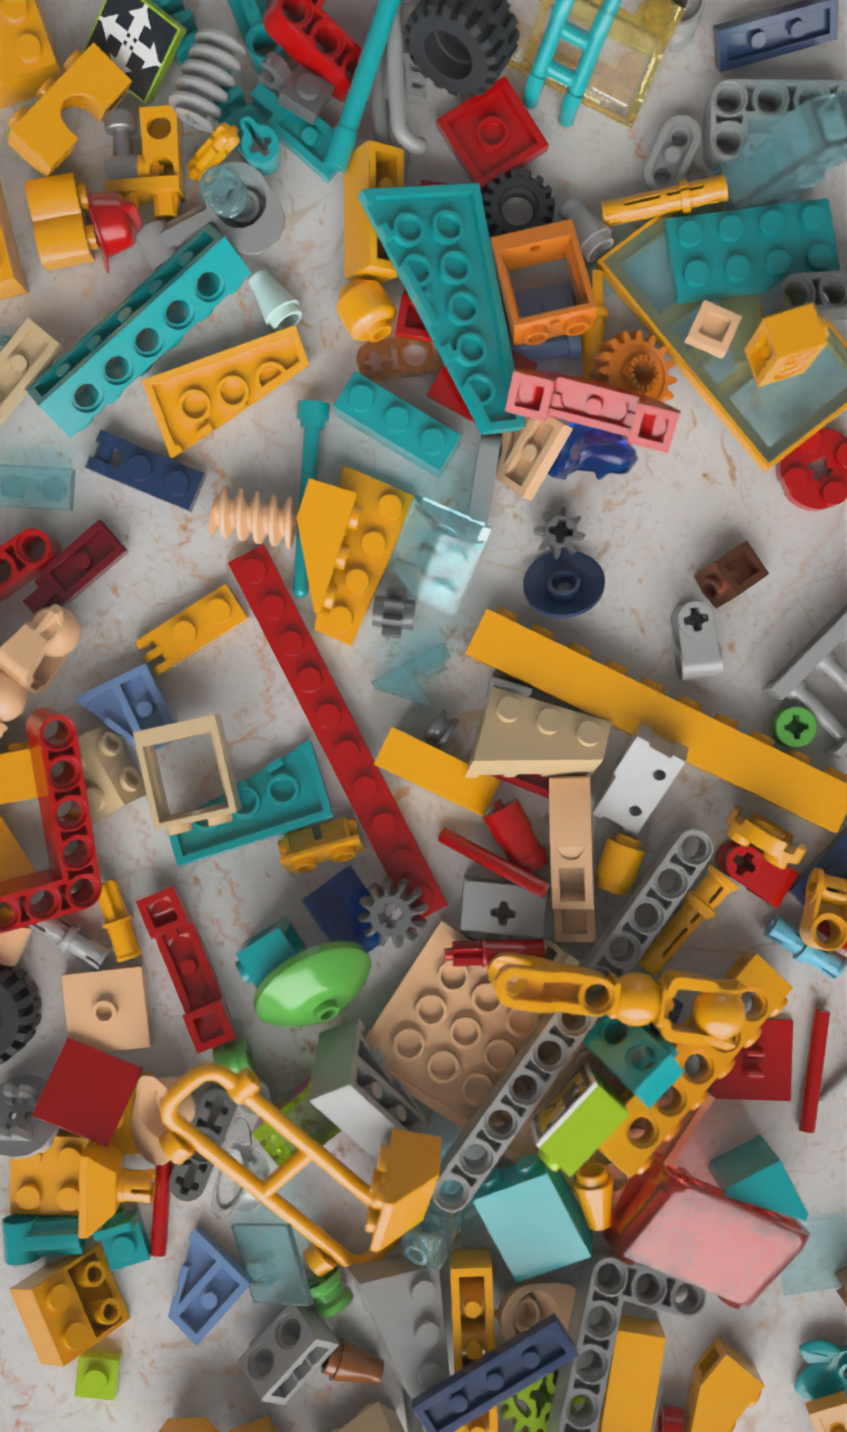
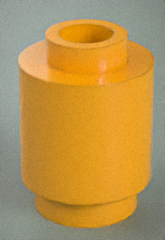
[595,832,646,896]

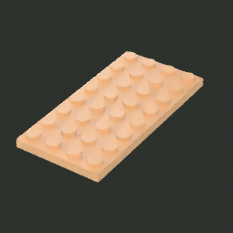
[364,919,715,1235]

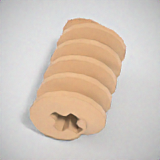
[209,485,298,549]

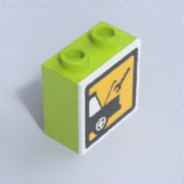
[530,1061,630,1177]

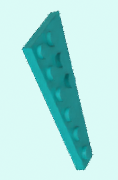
[357,183,526,435]

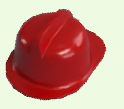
[86,186,142,273]

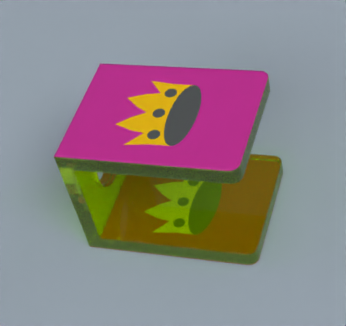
[252,1075,341,1166]

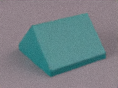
[708,1135,808,1221]

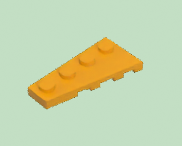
[141,325,310,459]

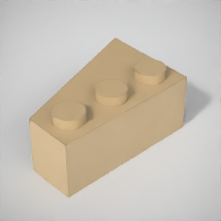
[465,687,612,778]

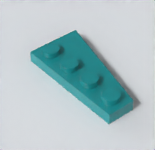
[169,739,335,867]

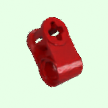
[715,840,799,908]

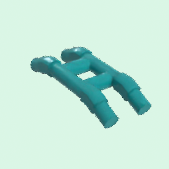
[522,0,622,127]

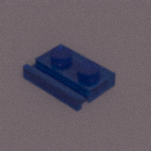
[300,865,381,953]

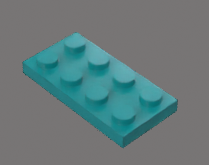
[663,198,841,304]

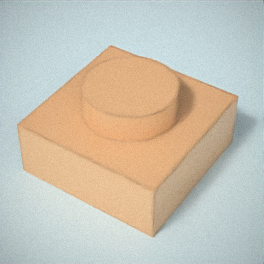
[685,300,743,359]

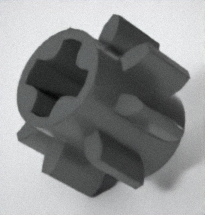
[533,507,586,560]
[372,587,416,638]

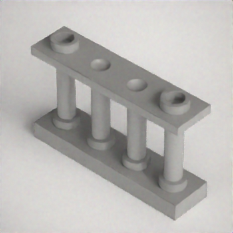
[762,603,847,758]

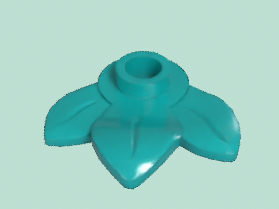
[794,1339,847,1400]

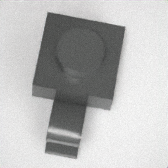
[258,51,335,125]

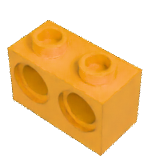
[744,303,828,387]

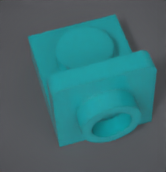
[92,1207,151,1271]

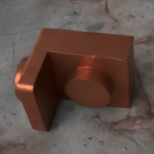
[694,540,769,608]

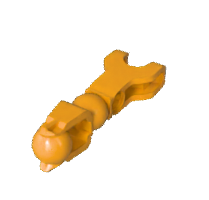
[487,952,746,1050]

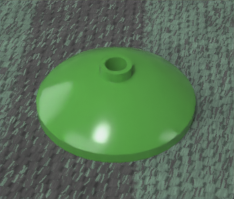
[253,941,371,1028]

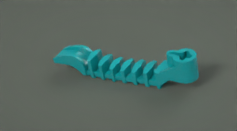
[151,0,281,177]

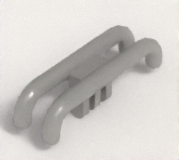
[368,0,428,165]

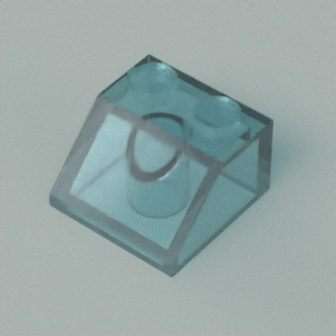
[389,494,492,616]

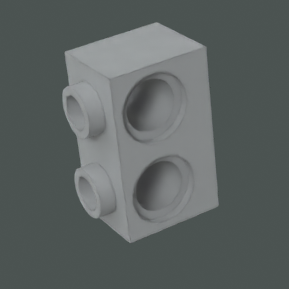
[238,1300,339,1405]

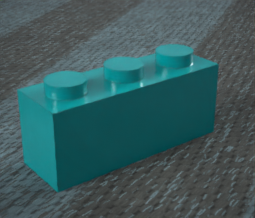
[333,371,461,479]

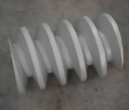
[168,28,247,133]

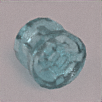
[199,165,248,218]

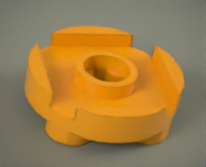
[725,805,807,869]

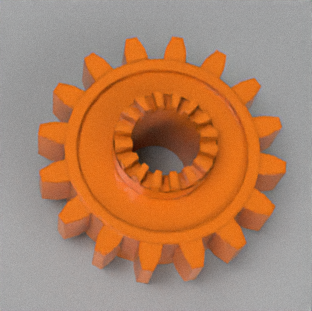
[589,330,677,402]

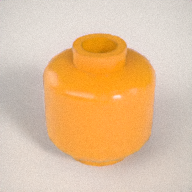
[336,278,397,342]

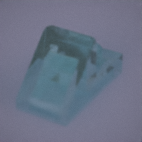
[371,643,451,706]

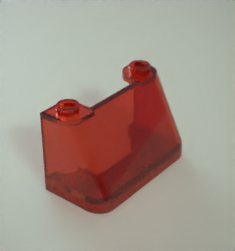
[602,1151,810,1309]

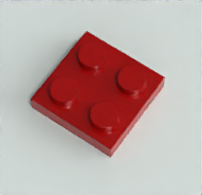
[436,76,549,193]

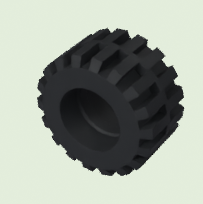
[404,0,520,98]
[0,964,42,1065]

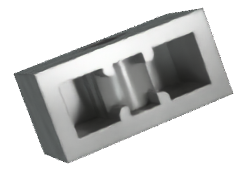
[460,876,547,940]

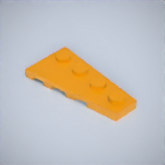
[314,465,417,646]

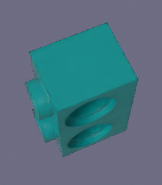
[235,916,308,989]
[582,1014,684,1108]

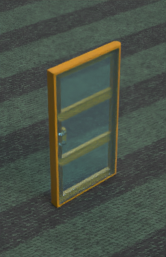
[595,176,847,473]

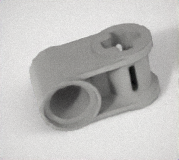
[671,601,723,681]

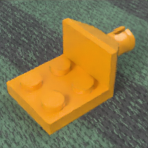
[10,1130,156,1238]

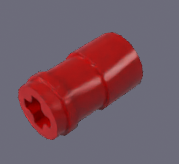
[483,799,549,873]

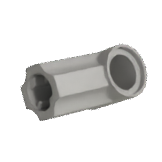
[136,203,220,273]

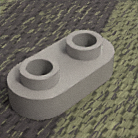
[641,115,702,192]

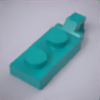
[250,82,339,183]

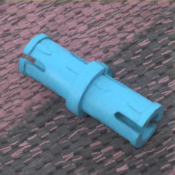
[764,914,847,980]

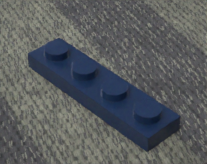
[412,1313,579,1432]

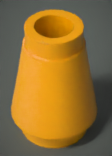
[572,1162,613,1231]

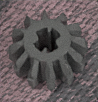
[358,876,429,948]

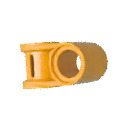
[799,867,847,951]

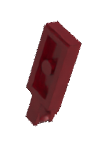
[23,519,129,614]

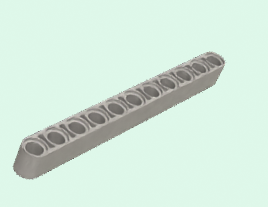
[433,827,713,1212]

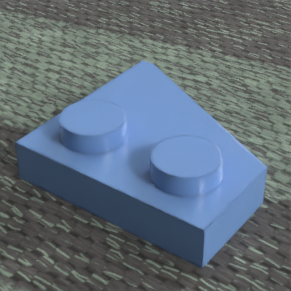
[75,663,176,750]
[168,1225,254,1346]

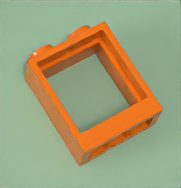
[491,219,597,346]

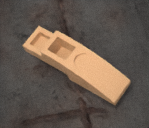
[549,776,596,942]

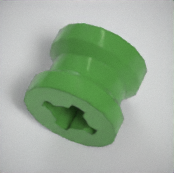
[768,706,817,748]
[213,1037,256,1074]
[303,1266,354,1319]

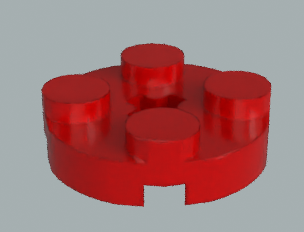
[776,428,847,511]

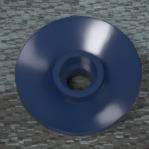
[523,550,605,618]

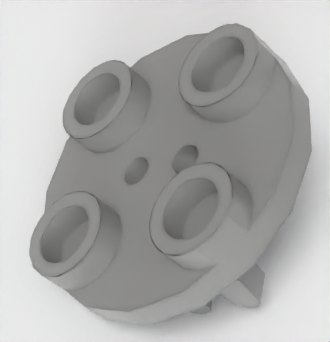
[0,1075,59,1159]

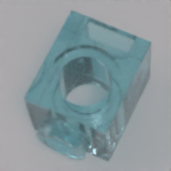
[401,1195,461,1271]

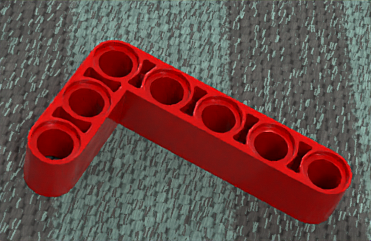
[263,0,376,102]
[0,707,102,933]

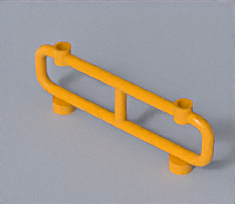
[159,1062,405,1278]

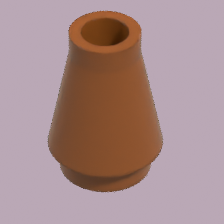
[321,1338,384,1386]

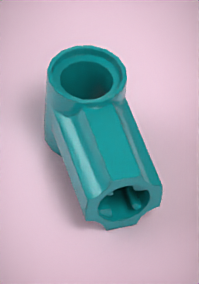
[227,0,287,75]
[2,1214,86,1266]

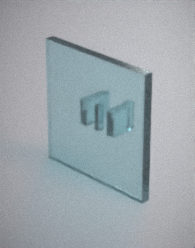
[231,1223,313,1306]

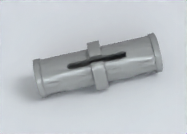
[28,916,112,970]

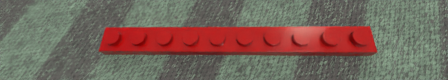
[228,544,448,918]

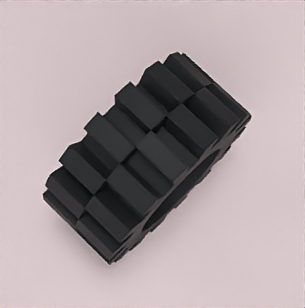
[482,168,555,242]

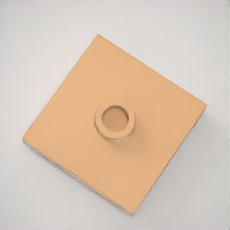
[61,964,153,1052]

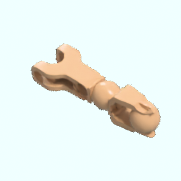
[0,604,81,739]

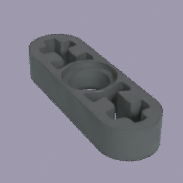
[169,1084,238,1201]

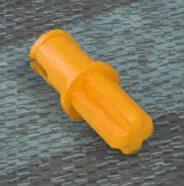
[98,879,142,962]

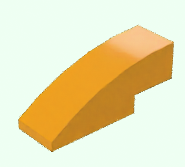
[374,727,501,817]

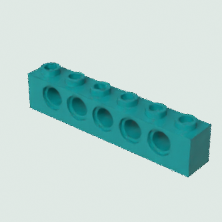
[26,223,252,438]

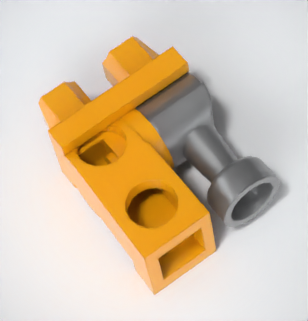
[103,105,186,222]

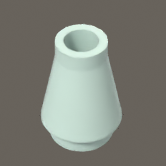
[249,269,302,332]

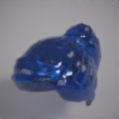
[547,422,639,480]

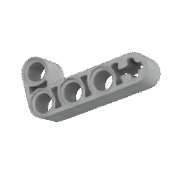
[703,79,847,173]

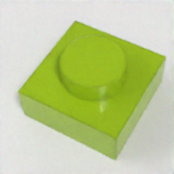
[74,1349,122,1401]

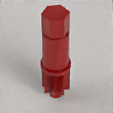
[444,938,545,968]

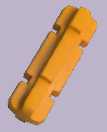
[186,122,240,183]

